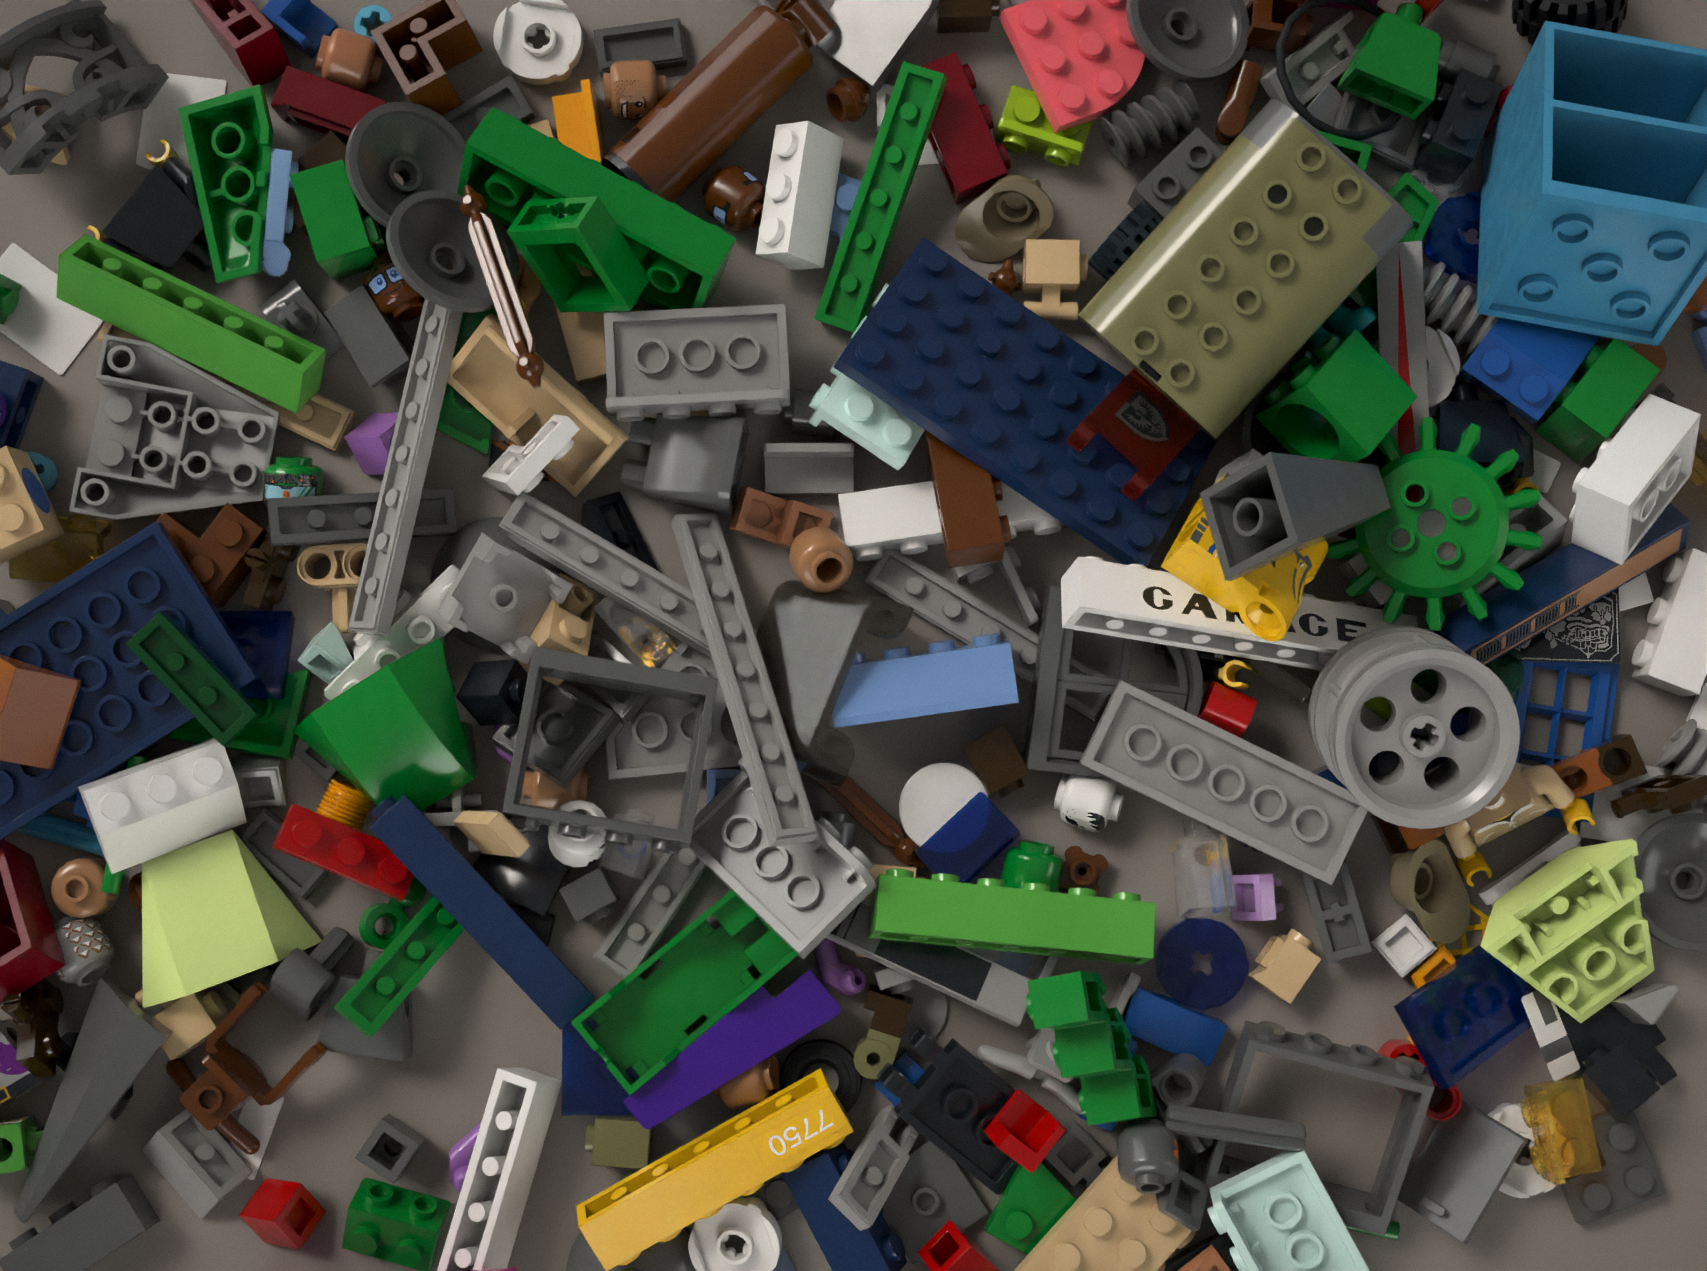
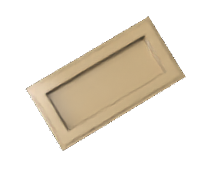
[453,810,530,857]

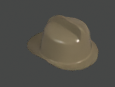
[955,175,1054,262]
[1389,840,1471,944]

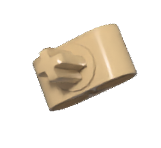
[296,543,368,634]

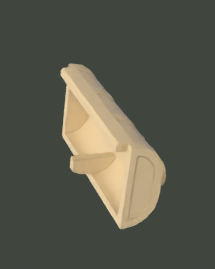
[447,313,629,497]

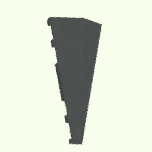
[14,977,173,1223]

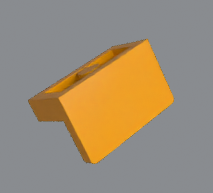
[552,79,608,169]

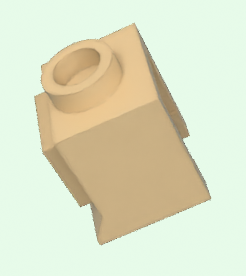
[1244,928,1321,1004]

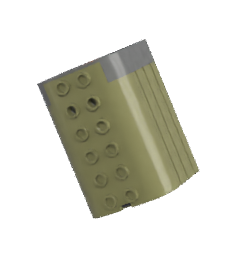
[1078,98,1414,440]

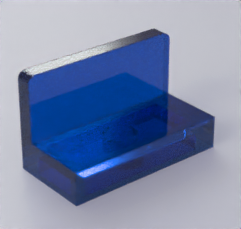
[916,792,1020,883]

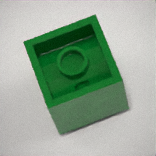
[1255,329,1418,462]

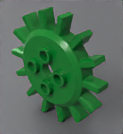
[1326,417,1542,632]

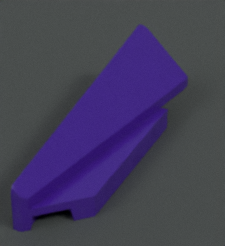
[623,969,841,1129]

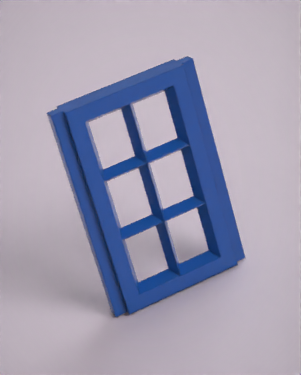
[1505,661,1620,823]

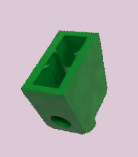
[1338,2,1441,120]

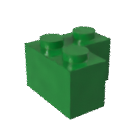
[290,159,387,281]
[1535,338,1660,463]

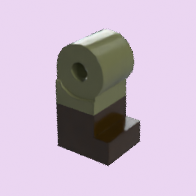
[853,984,913,1079]

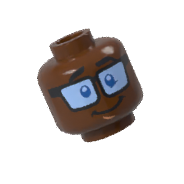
[702,165,766,233]
[364,253,425,323]

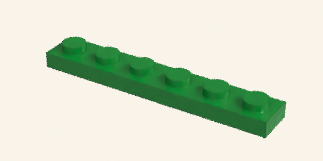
[814,61,948,333]

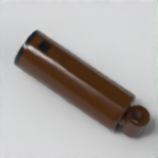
[602,0,834,203]

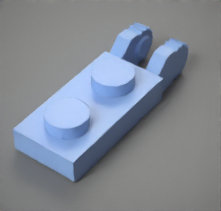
[261,148,298,277]

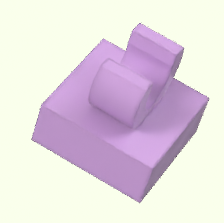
[1231,873,1284,921]

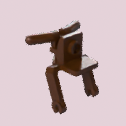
[166,981,329,1155]

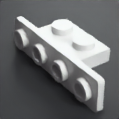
[324,565,460,700]

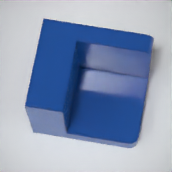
[260,0,338,59]

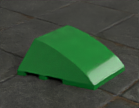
[292,637,477,812]

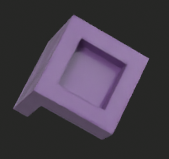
[344,413,398,475]

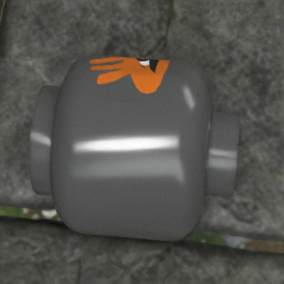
[1117,1118,1180,1194]

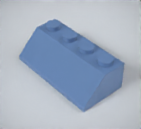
[829,633,1019,728]

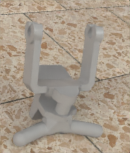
[977,956,1141,1115]

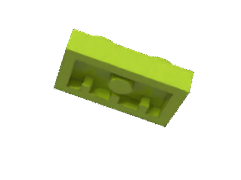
[995,85,1093,166]

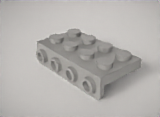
[604,304,791,421]
[688,757,877,959]

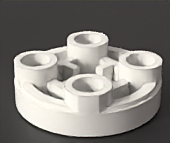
[899,763,990,854]

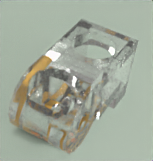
[593,597,678,668]

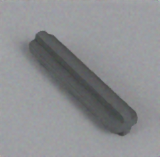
[1165,1105,1306,1152]

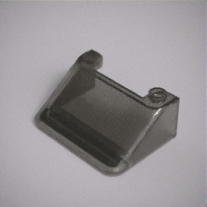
[720,580,914,788]

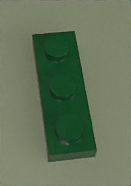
[126,612,261,746]

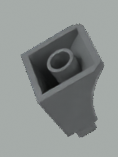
[621,413,749,517]

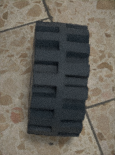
[1088,202,1162,281]

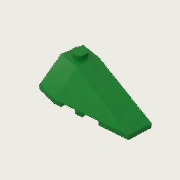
[178,84,273,284]

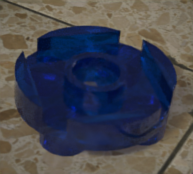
[1425,191,1481,283]
[1156,917,1250,1010]

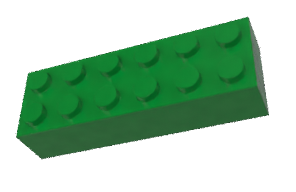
[457,107,736,310]

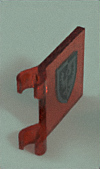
[1066,369,1201,502]

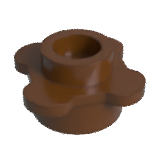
[1059,846,1108,895]

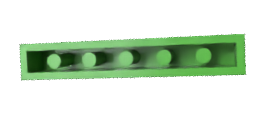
[57,234,326,413]
[869,869,1155,965]

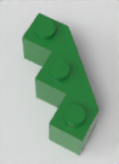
[1026,971,1157,1125]

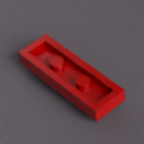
[272,803,414,902]

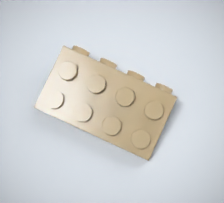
[1014,1155,1196,1271]

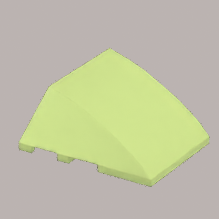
[142,829,322,1008]
[1480,839,1655,1023]

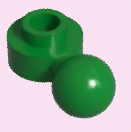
[359,876,426,950]

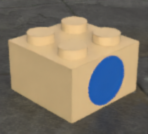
[0,446,65,564]

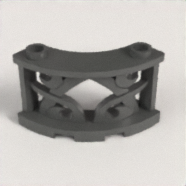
[0,0,169,175]

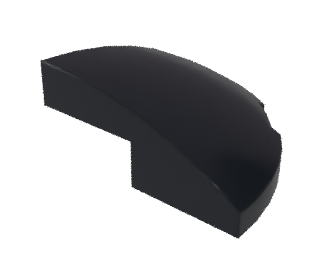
[472,825,572,916]

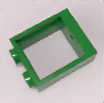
[507,196,650,313]

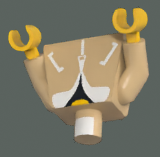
[1443,762,1595,887]

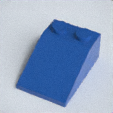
[1459,317,1601,424]

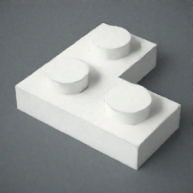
[482,414,580,495]

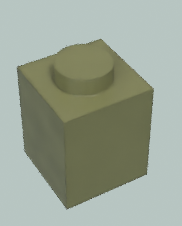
[585,1112,654,1169]

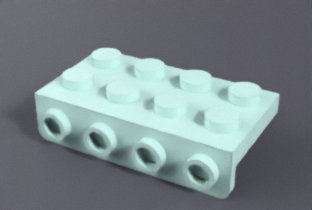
[808,283,925,470]
[1207,1149,1370,1271]

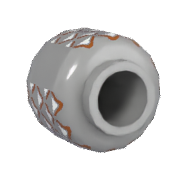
[54,916,115,986]

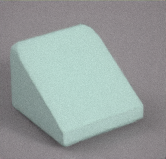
[298,622,353,685]

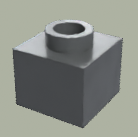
[559,866,621,924]
[355,1114,426,1184]

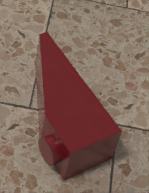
[189,0,292,86]

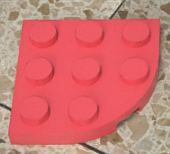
[999,0,1145,134]

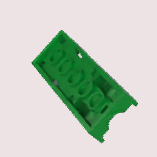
[571,890,798,1096]

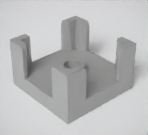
[436,532,573,664]

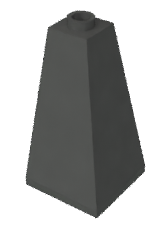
[1200,452,1391,581]

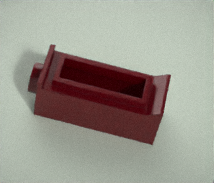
[271,65,387,142]

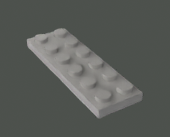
[1079,680,1368,885]

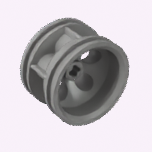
[1309,626,1520,829]

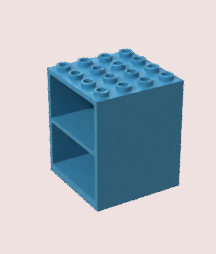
[1477,21,1707,346]

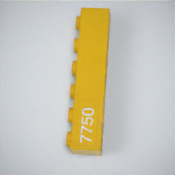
[576,1068,854,1271]

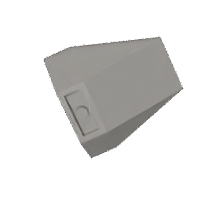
[69,334,280,521]

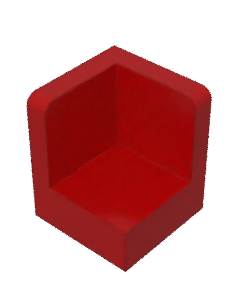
[984,1089,1066,1173]
[239,1178,327,1250]

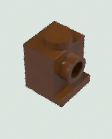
[1245,0,1313,53]

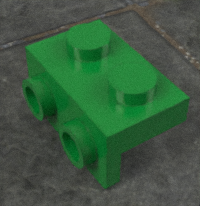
[341,1178,450,1271]

